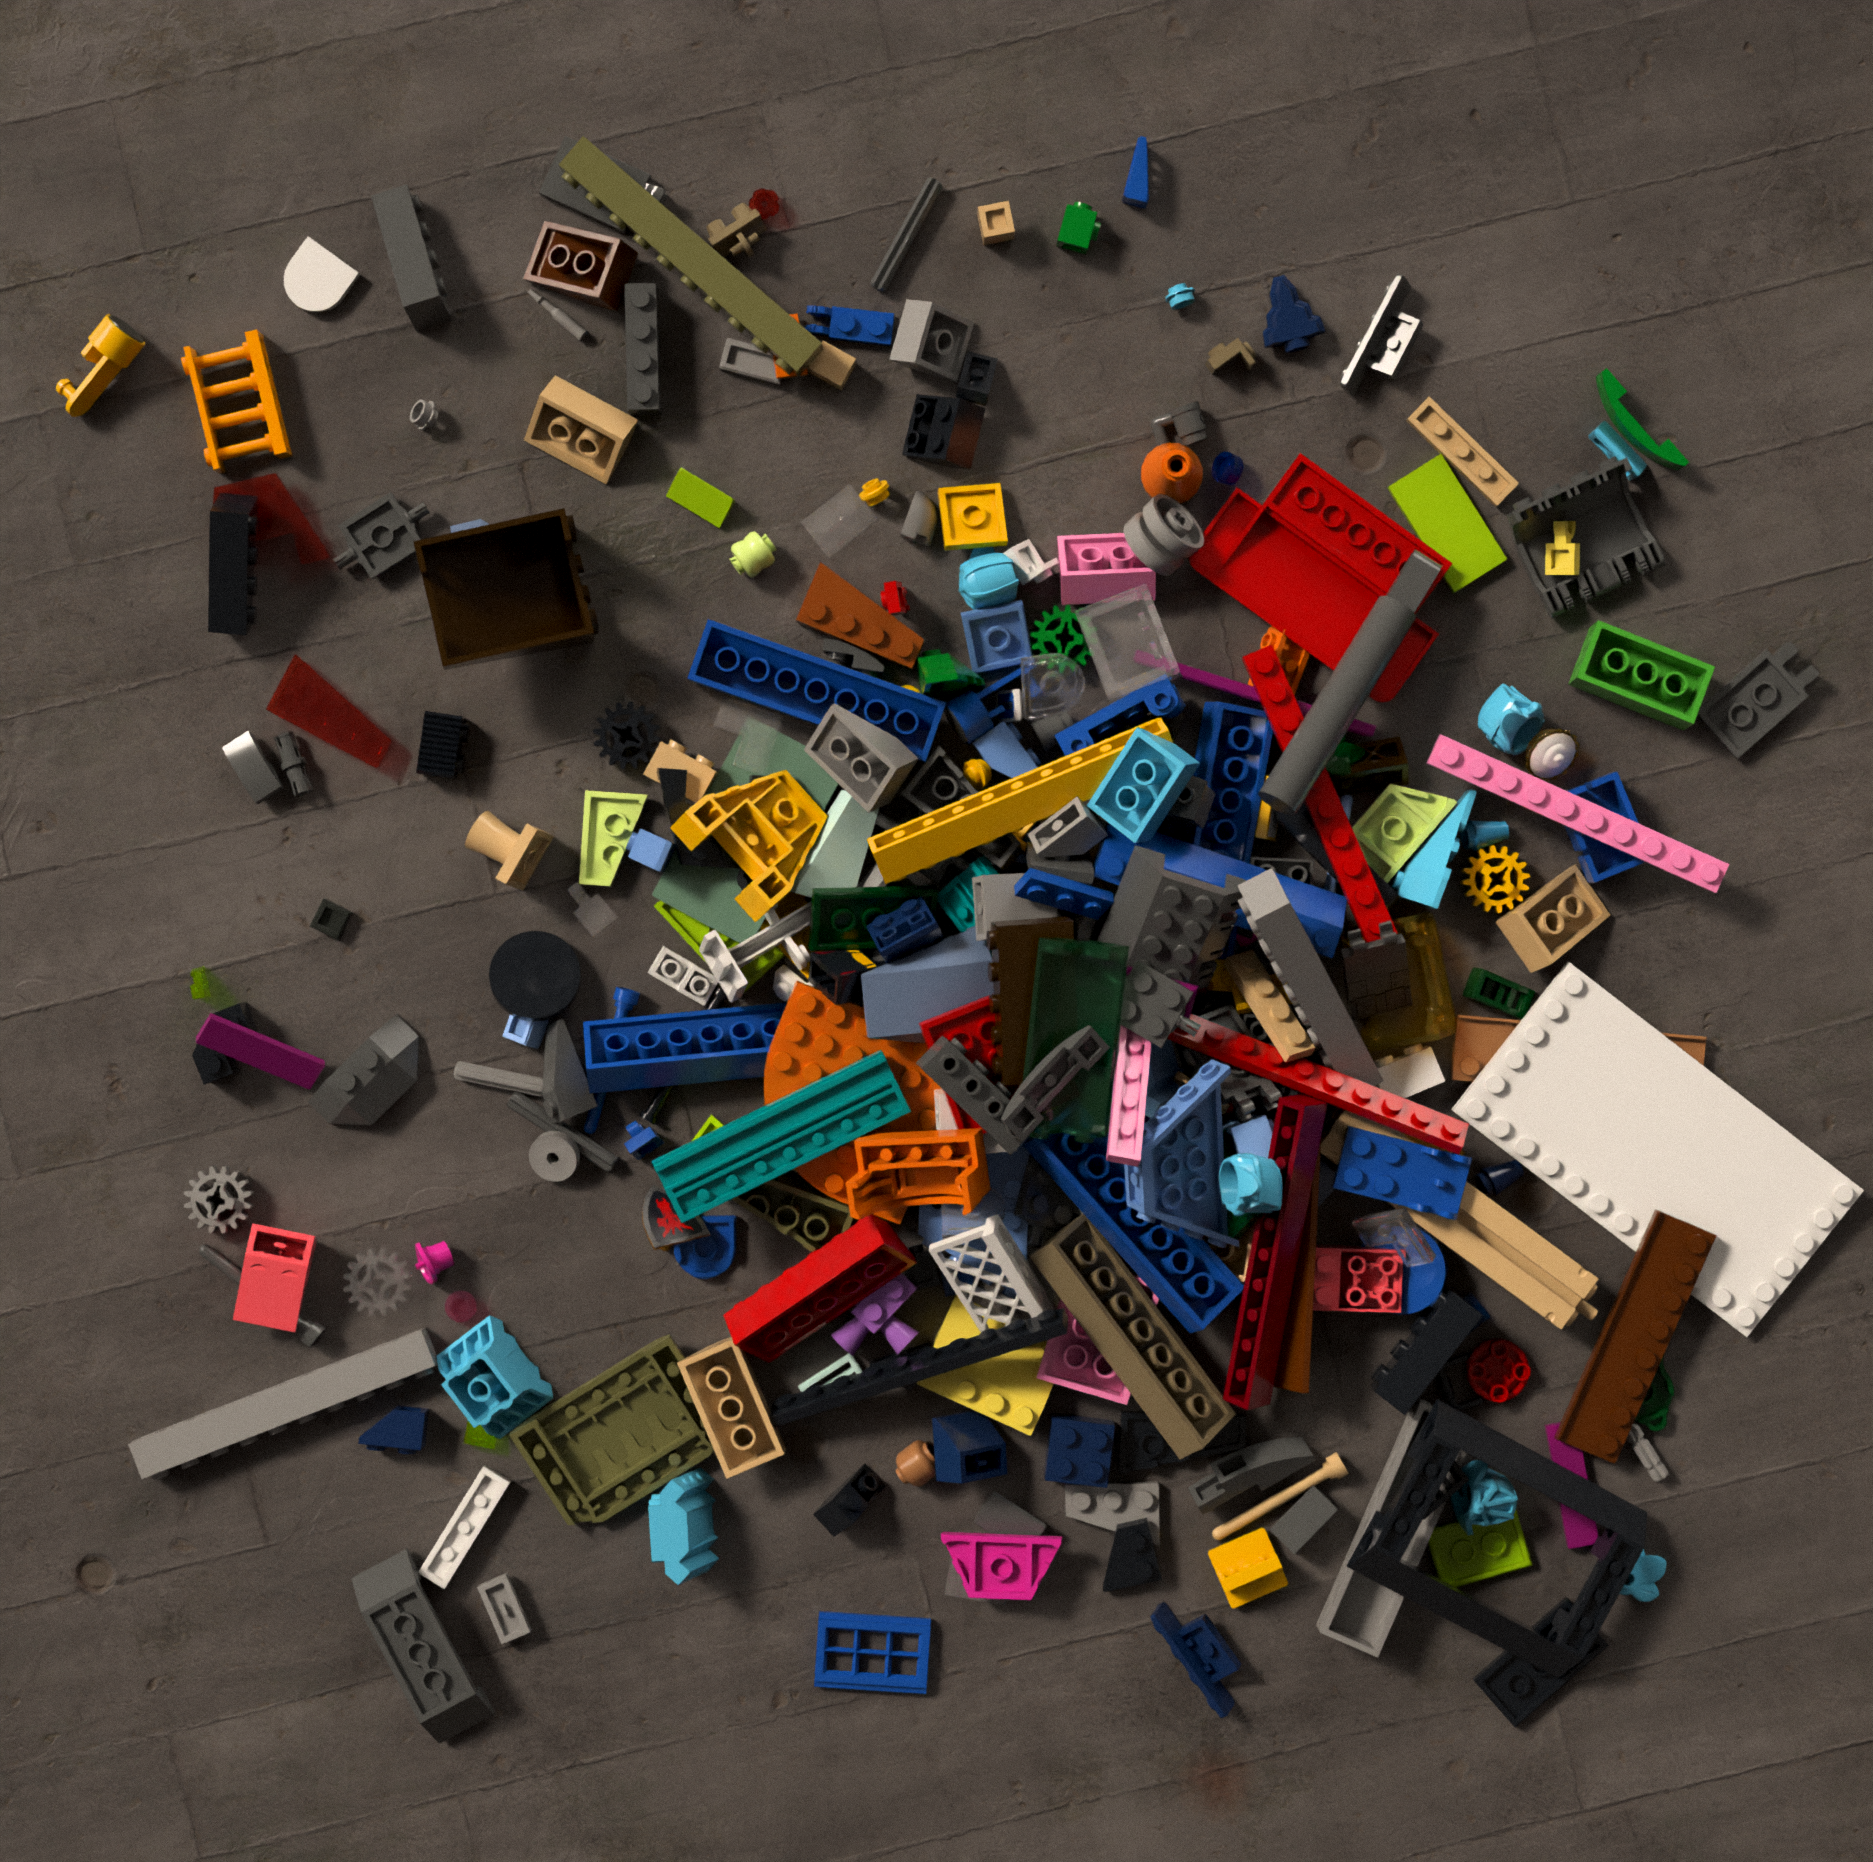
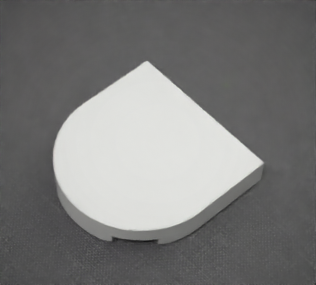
[284,237,360,312]

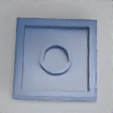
[961,600,1034,674]

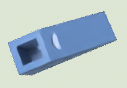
[972,721,1041,779]

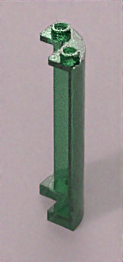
[1023,937,1129,1143]

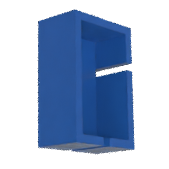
[1565,771,1644,883]

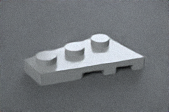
[1065,1481,1160,1546]

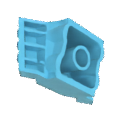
[436,1315,553,1439]
[648,1468,719,1585]

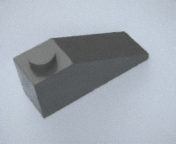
[542,1019,597,1123]

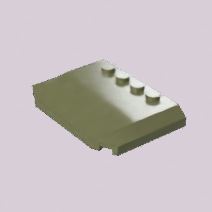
[509,1334,714,1526]

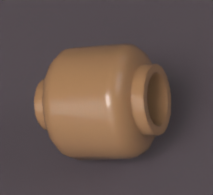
[896,1440,936,1487]

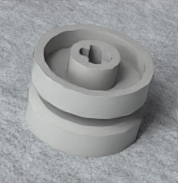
[1123,494,1204,576]

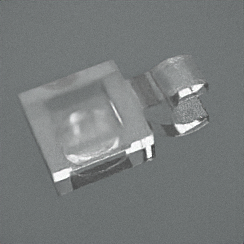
[567,881,618,937]

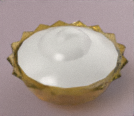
[1525,728,1580,782]

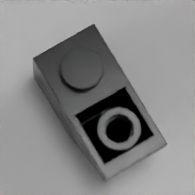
[813,1464,886,1537]

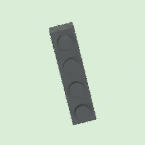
[625,283,662,415]

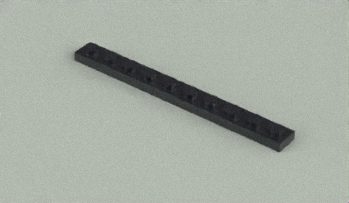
[769,1308,1068,1427]

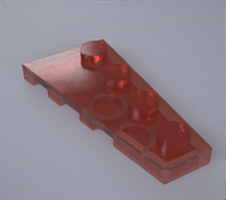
[266,654,393,769]

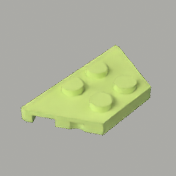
[1352,783,1457,883]

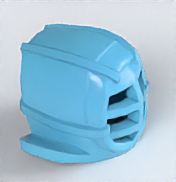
[959,547,1019,610]
[1478,683,1545,755]
[1218,1153,1283,1216]
[1451,1460,1518,1535]

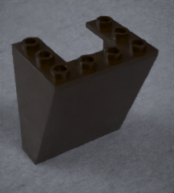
[413,508,599,670]

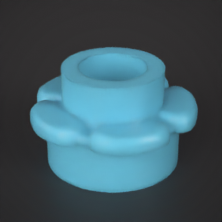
[1165,283,1195,310]

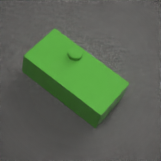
[1568,620,1715,731]

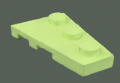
[579,790,649,886]

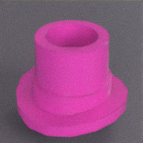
[415,1241,454,1284]

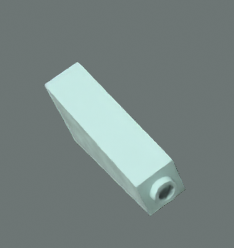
[790,790,879,898]

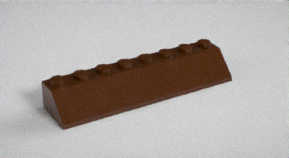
[1273,1142,1321,1393]

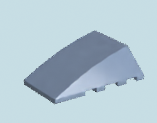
[861,926,994,1044]

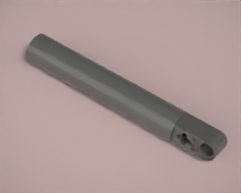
[1258,549,1442,816]

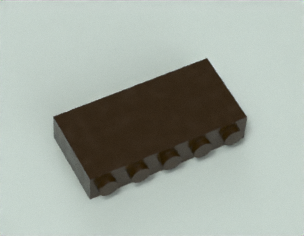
[986,916,1080,1086]

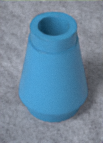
[1460,820,1509,851]

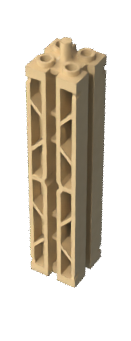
[1320,1107,1599,1329]

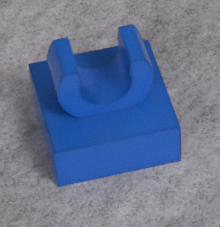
[624,1120,664,1160]

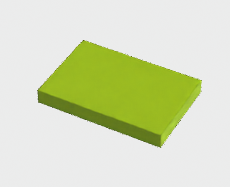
[1428,1510,1532,1588]

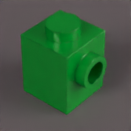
[1056,202,1101,254]

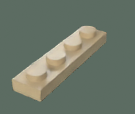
[1406,397,1519,507]
[1223,950,1316,1063]

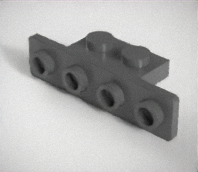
[1340,274,1424,396]

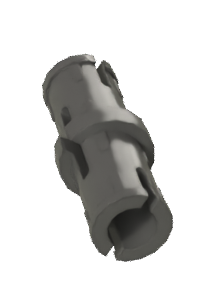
[274,731,314,797]

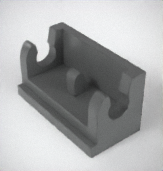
[1270,1485,1339,1554]

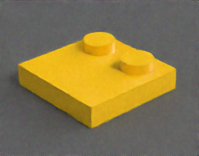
[938,483,1008,551]

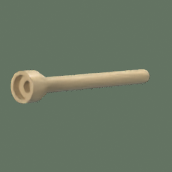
[1212,1452,1349,1540]

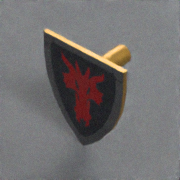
[642,1185,710,1251]

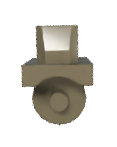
[706,202,767,258]

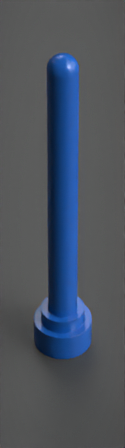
[584,986,640,1134]

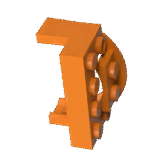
[846,1128,991,1219]

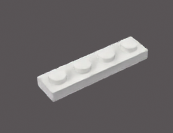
[418,1465,511,1589]

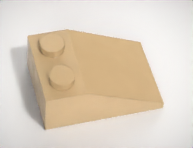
[1496,864,1610,973]

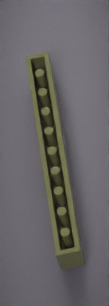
[558,136,823,376]

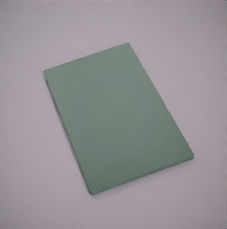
[652,717,839,943]

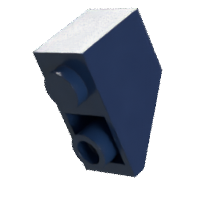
[358,1405,429,1454]

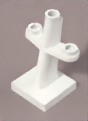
[699,901,812,1003]

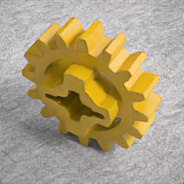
[1460,845,1530,913]

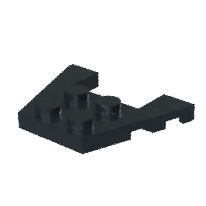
[657,768,764,869]

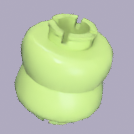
[729,531,776,578]

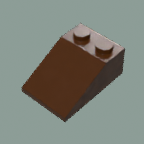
[523,221,638,311]

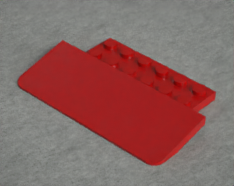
[1189,453,1453,703]

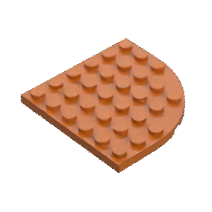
[763,980,942,1225]

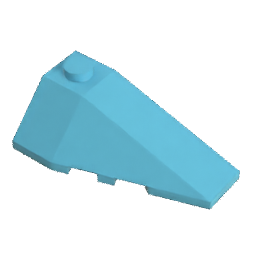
[1392,789,1477,909]

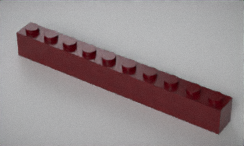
[1223,1094,1327,1410]

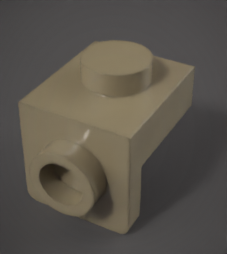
[1205,338,1256,374]

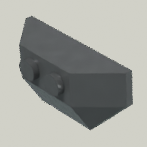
[308,1014,419,1125]

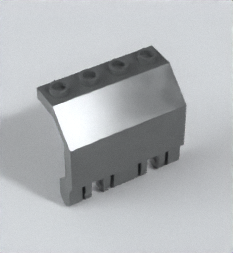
[1507,456,1666,619]

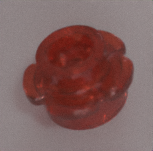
[749,188,780,220]

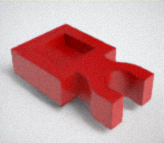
[881,580,910,616]

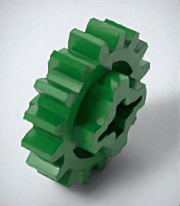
[1030,604,1098,673]

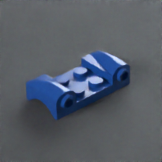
[1054,674,1186,756]

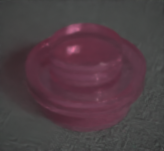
[445,1290,477,1322]

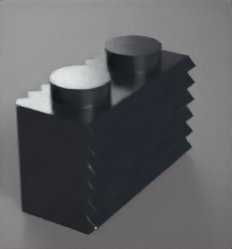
[416,711,470,779]

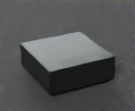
[310,898,353,940]

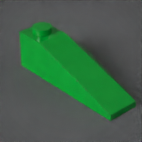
[916,649,985,697]

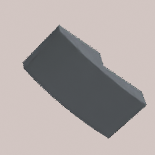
[823,638,884,678]
[222,731,284,804]

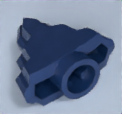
[1262,275,1326,353]

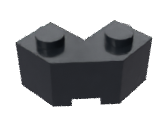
[192,1002,258,1085]

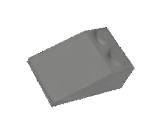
[804,704,919,813]

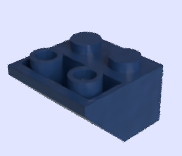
[866,896,944,963]
[932,1410,1007,1484]

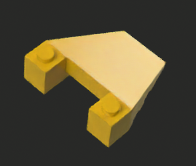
[670,770,828,922]

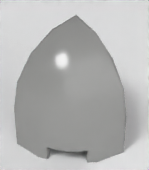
[900,490,938,547]

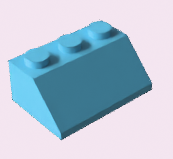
[1087,727,1200,843]

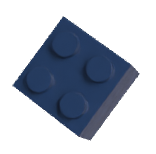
[1044,1413,1115,1488]

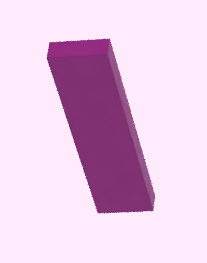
[196,1013,325,1090]
[1544,1422,1598,1549]

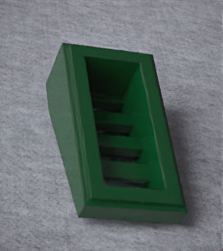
[1462,967,1535,1020]

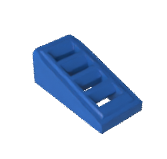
[1122,136,1149,209]

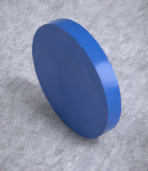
[1361,1223,1448,1315]

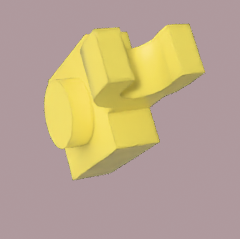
[1545,521,1580,575]

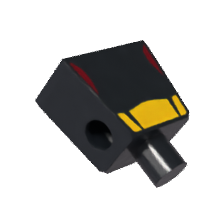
[808,949,886,1005]

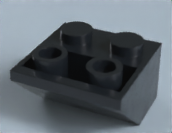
[902,394,985,470]

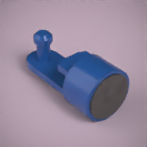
[944,660,1044,745]

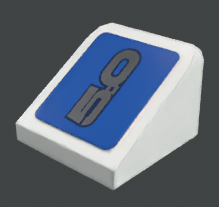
[996,689,1022,723]

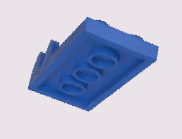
[1332,1126,1473,1220]

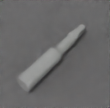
[527,289,587,341]

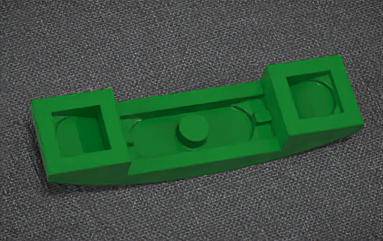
[1596,368,1689,470]

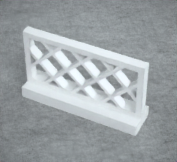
[928,1214,1057,1332]

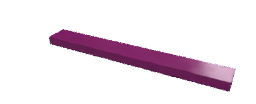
[1132,650,1376,737]

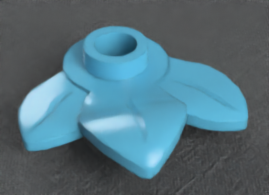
[1620,1549,1667,1602]

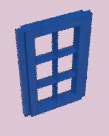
[814,1611,931,1694]

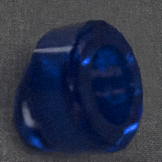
[1212,451,1244,485]

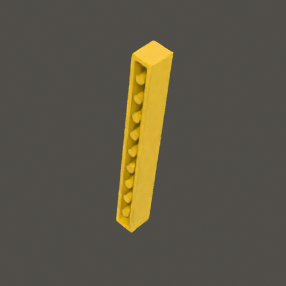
[867,717,1173,884]

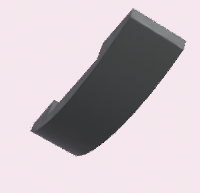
[1001,1025,1110,1142]

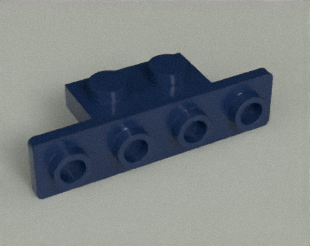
[1150,1602,1241,1718]

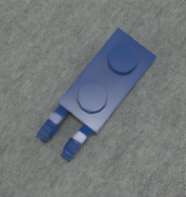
[805,305,894,346]

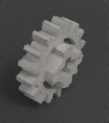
[184,1165,254,1233]

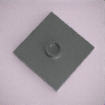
[1025,842,1094,885]

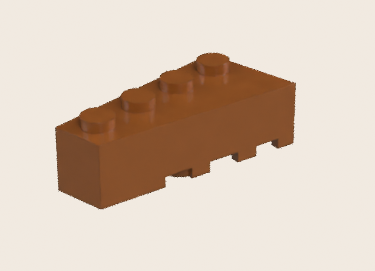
[796,562,924,671]

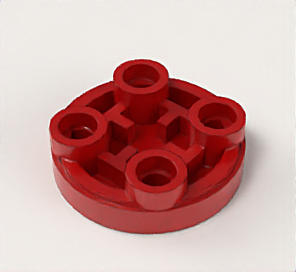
[1466,1338,1531,1403]

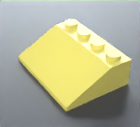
[917,1295,1054,1436]

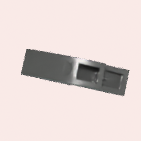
[1187,1437,1316,1515]

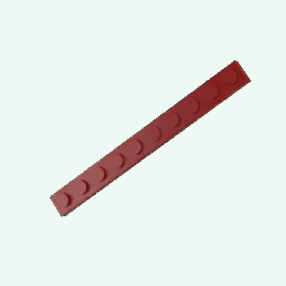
[1242,644,1398,943]
[1168,1014,1469,1155]

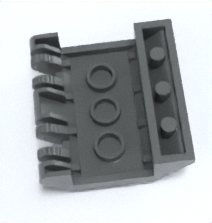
[1096,845,1246,989]

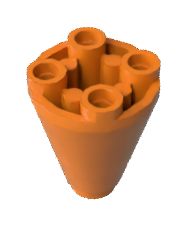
[1141,443,1203,504]

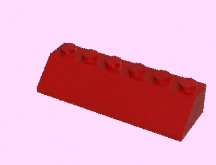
[723,1214,917,1363]

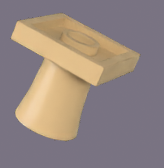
[465,811,554,890]

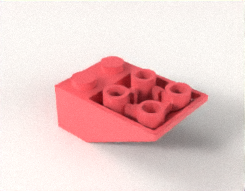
[233,1223,317,1333]
[1313,1244,1403,1313]

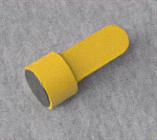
[56,314,145,417]

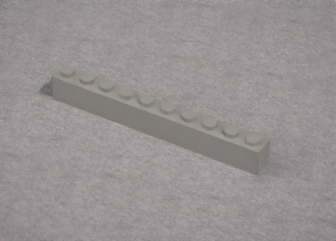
[128,1327,437,1481]

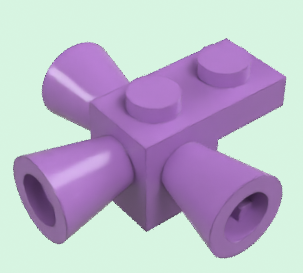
[831,1273,919,1356]

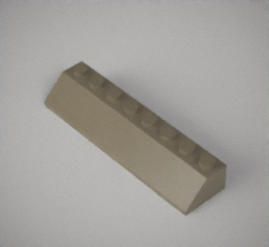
[1029,1214,1236,1459]

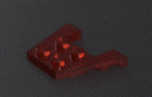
[213,473,330,565]

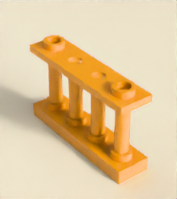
[181,329,292,474]

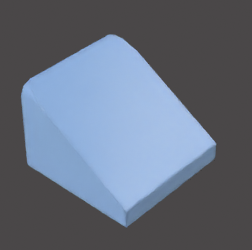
[503,1015,548,1049]

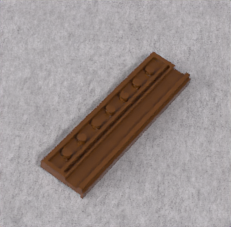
[1554,1209,1717,1464]

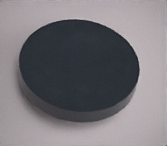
[489,931,581,1022]

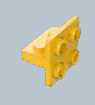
[1208,1527,1288,1609]

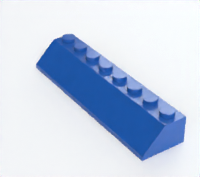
[687,619,946,763]
[1180,702,1273,959]
[1093,822,1347,958]
[583,1002,787,1094]
[1023,1098,1244,1333]

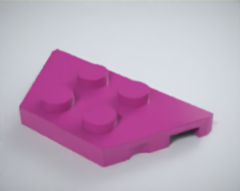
[941,1532,1062,1600]

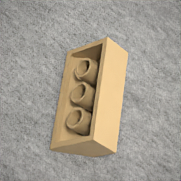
[677,1336,786,1479]

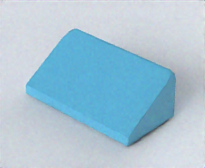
[1588,421,1647,480]

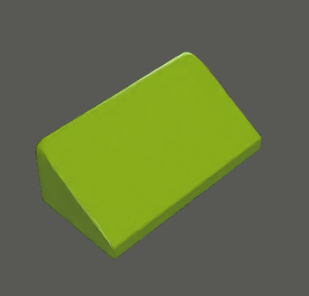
[666,468,735,529]

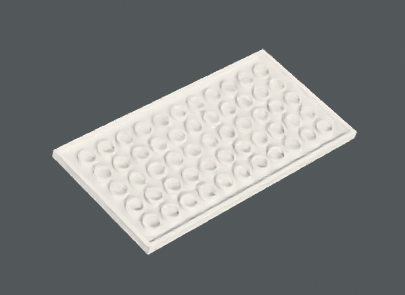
[1451,961,1864,1337]

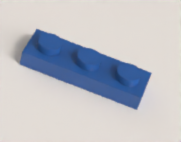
[1014,868,1114,920]

